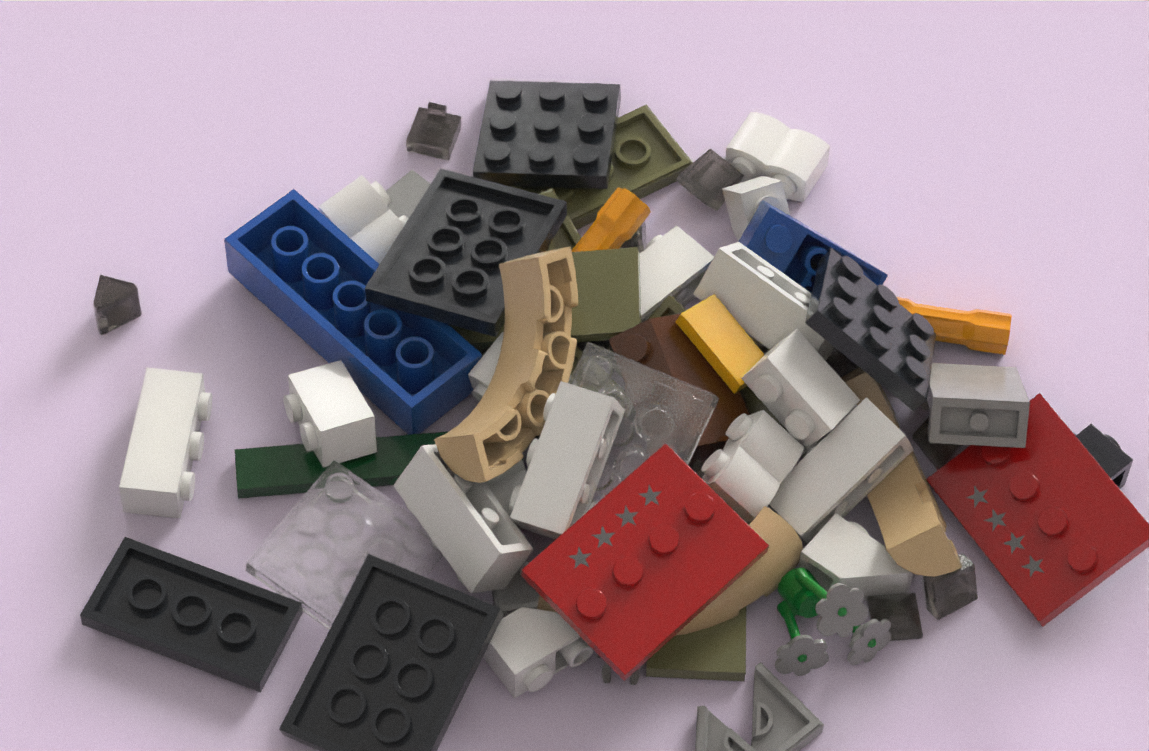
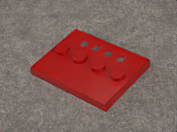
[926,393,1149,627]
[521,443,769,681]

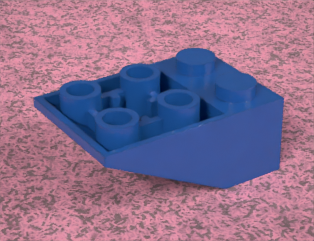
[738,200,888,354]

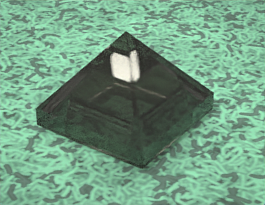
[867,593,923,641]

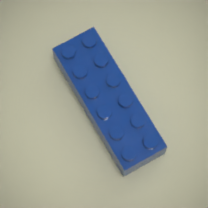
[224,189,482,435]

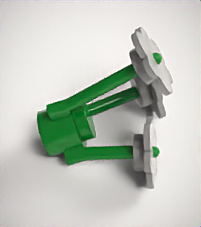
[775,567,891,676]

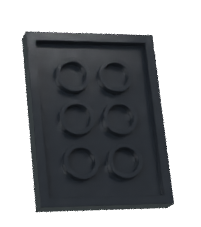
[365,168,567,337]
[279,554,504,751]

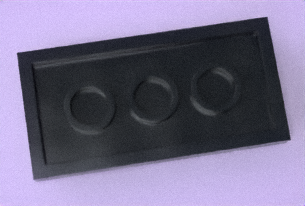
[80,537,303,693]

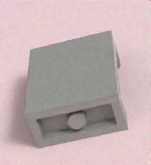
[920,363,1030,448]

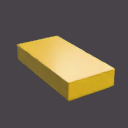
[675,294,764,394]

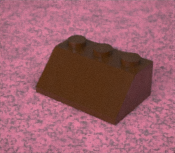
[609,314,751,469]

